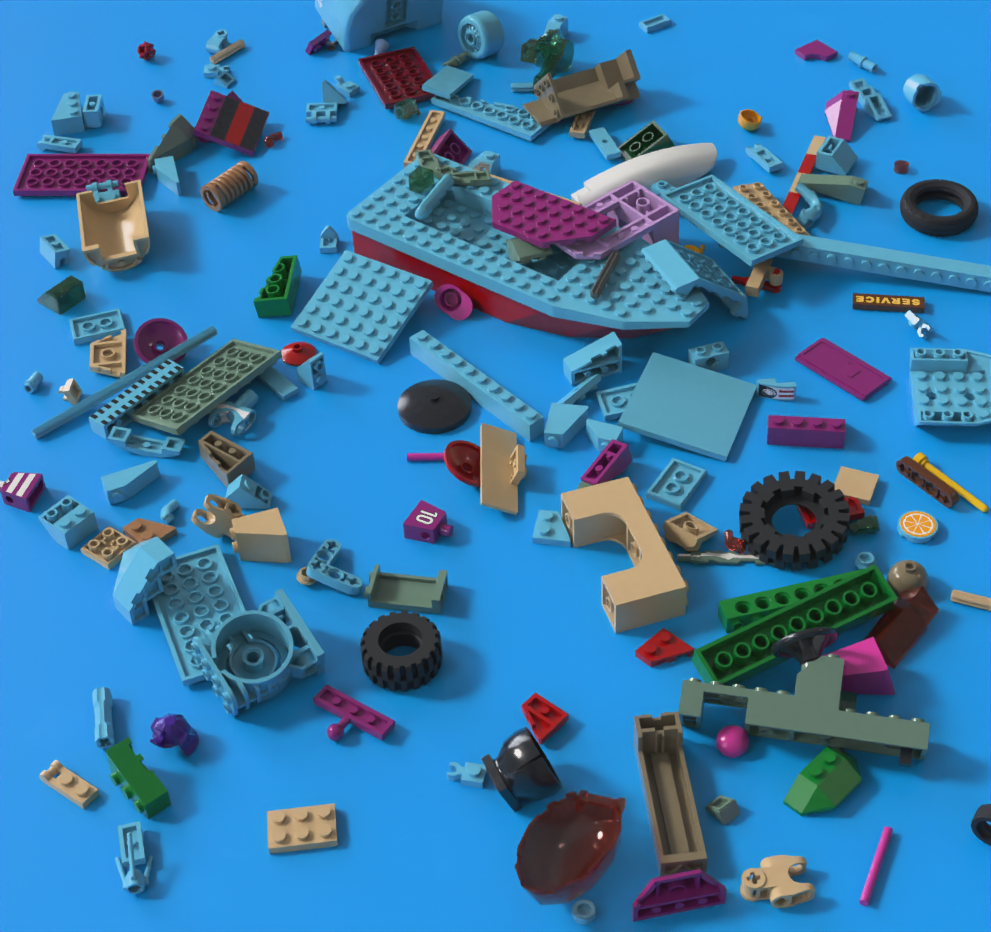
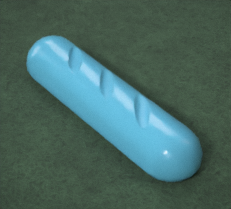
[415,174,454,220]

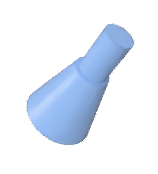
[374,39,389,55]

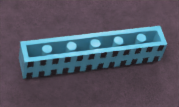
[88,359,185,440]

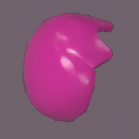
[716,725,749,758]

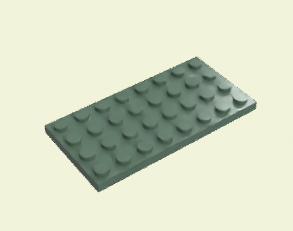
[130,339,283,436]

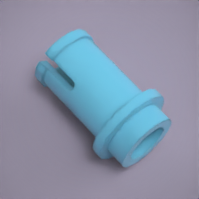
[23,371,43,393]

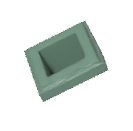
[705,795,740,825]

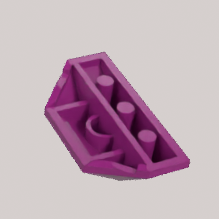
[632,869,727,922]

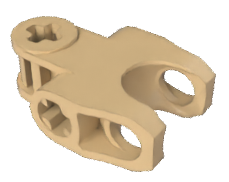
[191,494,246,540]
[740,855,815,908]

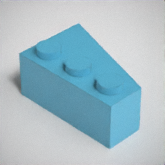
[51,91,85,136]
[563,331,622,386]

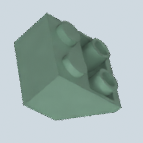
[506,237,553,264]

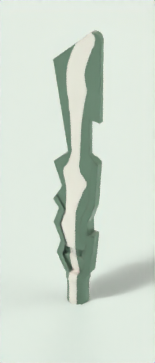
[677,550,788,565]

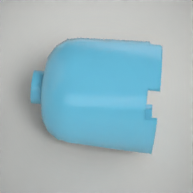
[903,74,942,112]

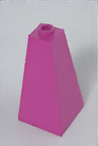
[823,637,895,695]

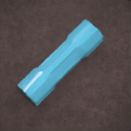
[92,687,115,749]

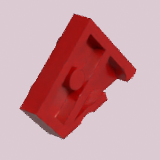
[521,692,569,745]

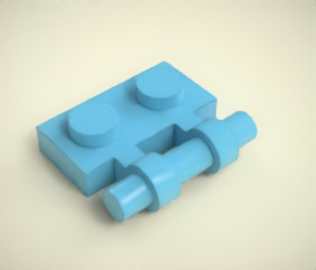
[305,102,338,124]
[86,180,121,203]

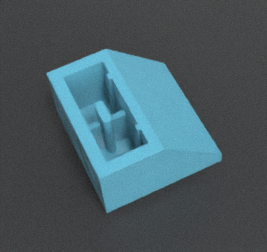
[815,136,858,176]
[38,495,98,550]

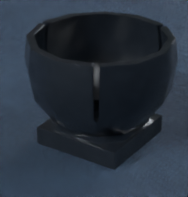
[481,727,563,812]

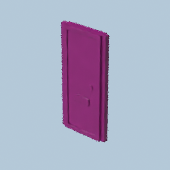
[795,338,892,401]

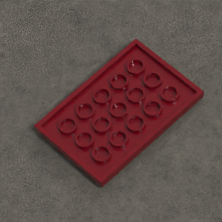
[358,46,435,109]

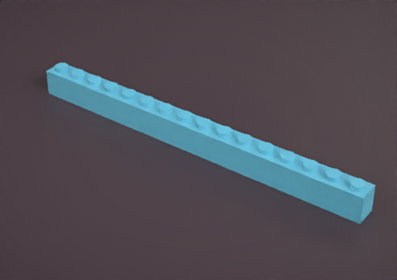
[719,234,991,293]

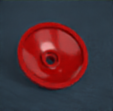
[443,440,480,487]

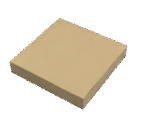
[834,466,879,506]

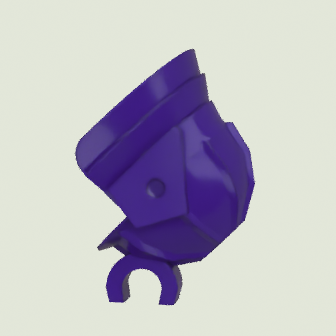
[150,713,199,756]

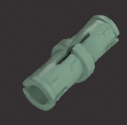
[442,51,470,68]

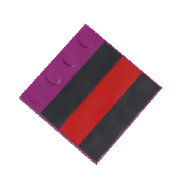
[193,90,270,157]

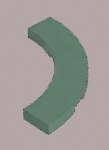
[415,149,492,186]

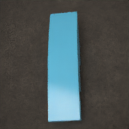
[849,78,892,121]

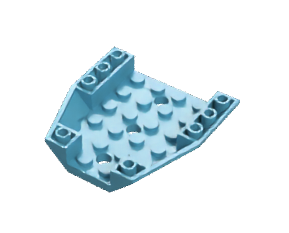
[909,348,991,427]

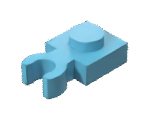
[203,64,230,78]
[447,762,488,788]

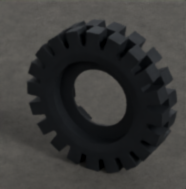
[739,471,850,571]

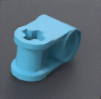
[206,29,230,54]

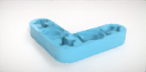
[306,539,362,595]

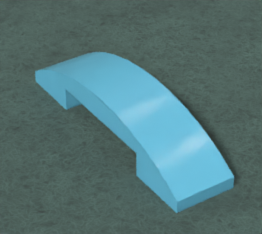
[107,426,186,458]

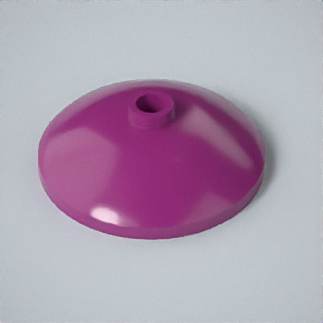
[134,318,188,364]

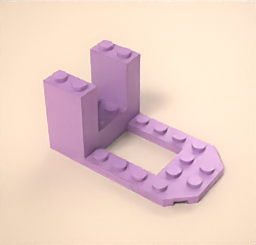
[555,180,679,260]

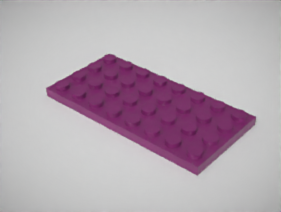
[13,154,151,197]

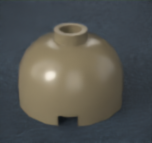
[886,560,929,601]

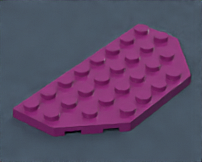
[492,180,617,248]

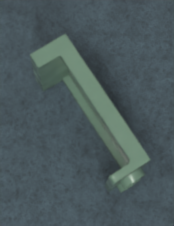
[364,564,448,614]

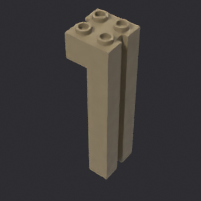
[634,712,707,876]

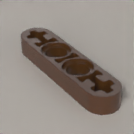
[896,456,959,508]

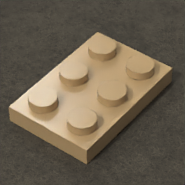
[267,803,338,854]

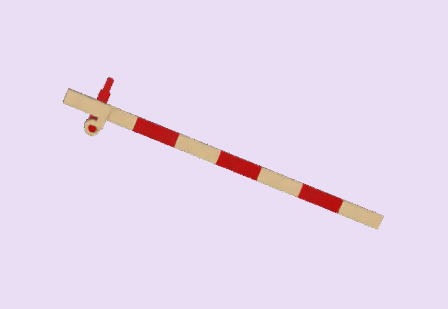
[731,135,826,298]

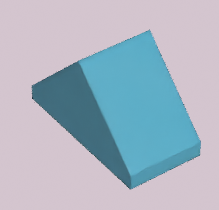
[322,79,348,104]

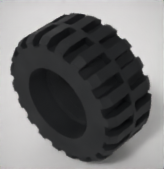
[360,611,443,692]

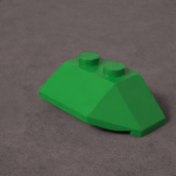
[783,746,862,816]

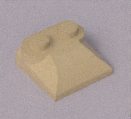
[663,512,718,552]

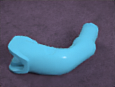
[795,182,822,229]

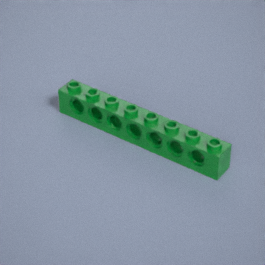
[718,568,866,633]

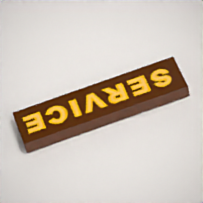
[852,293,925,313]

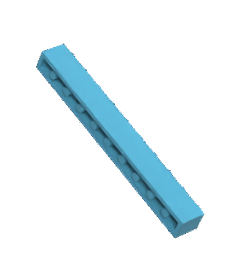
[409,330,544,442]

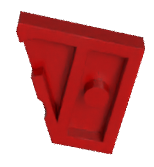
[635,628,694,667]

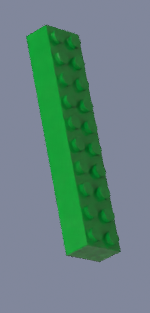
[691,564,898,686]

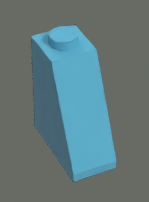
[544,402,588,448]

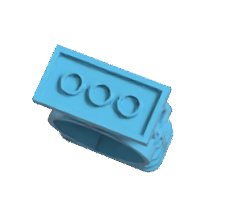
[190,588,325,716]

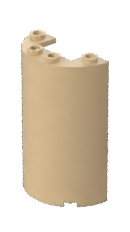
[76,179,150,272]

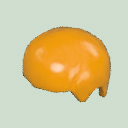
[738,109,762,131]

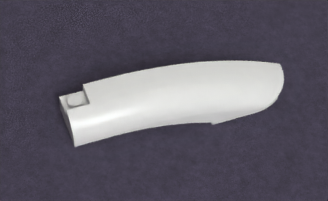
[571,143,718,207]

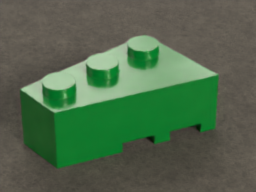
[105,737,171,819]

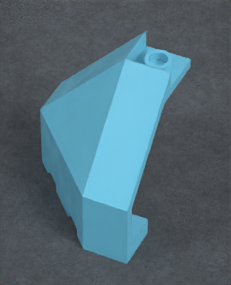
[113,537,177,625]

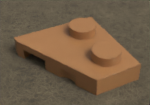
[123,518,177,544]

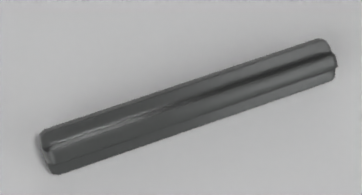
[590,250,621,299]

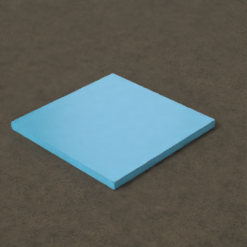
[618,352,756,462]

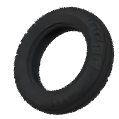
[900,179,979,236]

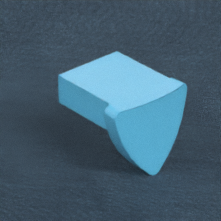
[319,225,340,253]

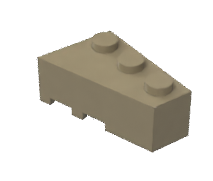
[198,431,255,488]

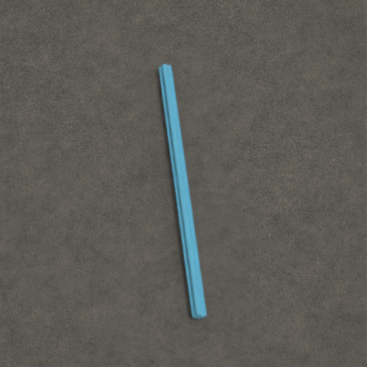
[31,326,218,439]

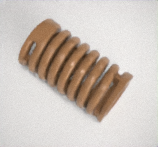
[200,161,258,212]

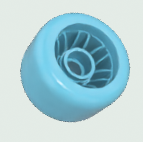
[458,10,505,59]

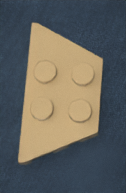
[90,329,127,378]

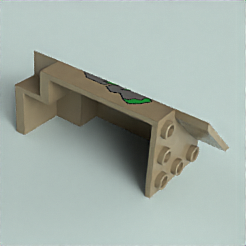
[522,49,641,127]

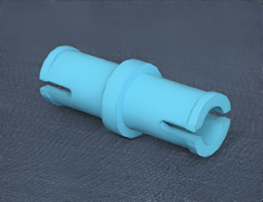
[848,51,878,73]

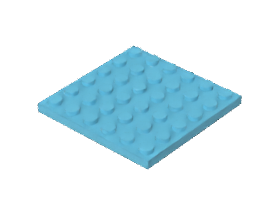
[291,250,433,364]

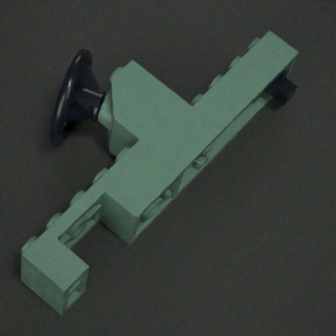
[678,627,930,768]

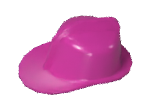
[434,284,473,320]

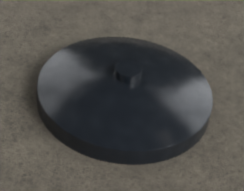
[398,379,472,434]

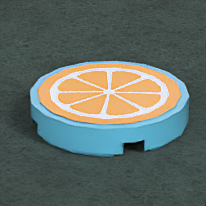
[897,510,938,543]

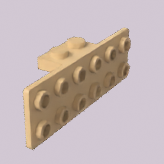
[733,182,810,236]
[480,423,527,515]

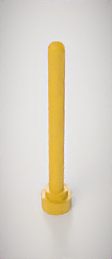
[913,452,989,513]

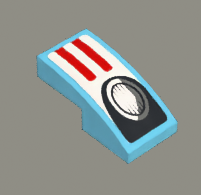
[756,378,796,401]

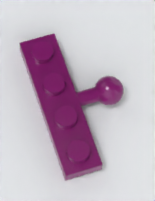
[313,684,395,741]

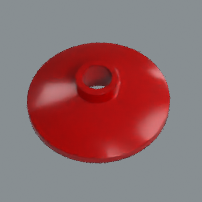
[281,342,316,366]

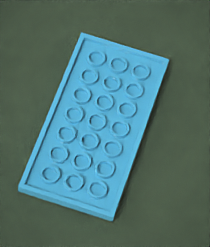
[660,174,804,266]
[152,544,258,686]

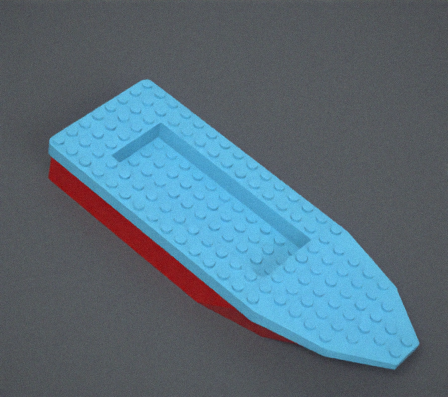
[347,153,709,339]

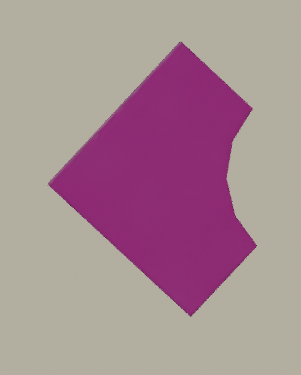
[795,40,838,61]

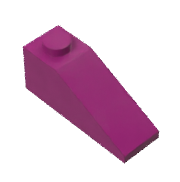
[580,439,633,485]

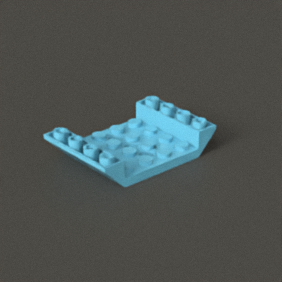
[641,239,748,319]

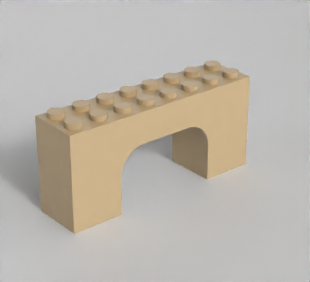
[561,477,689,633]

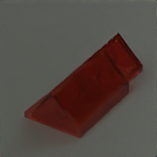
[863,586,939,669]

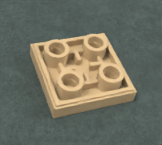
[81,526,137,570]

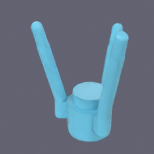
[115,832,153,894]

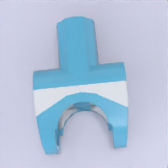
[208,389,258,436]

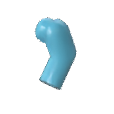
[160,499,179,524]

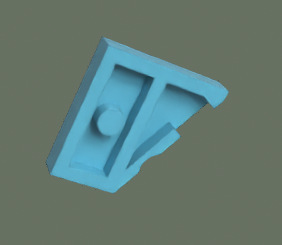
[532,510,571,547]

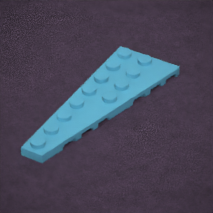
[431,94,552,141]

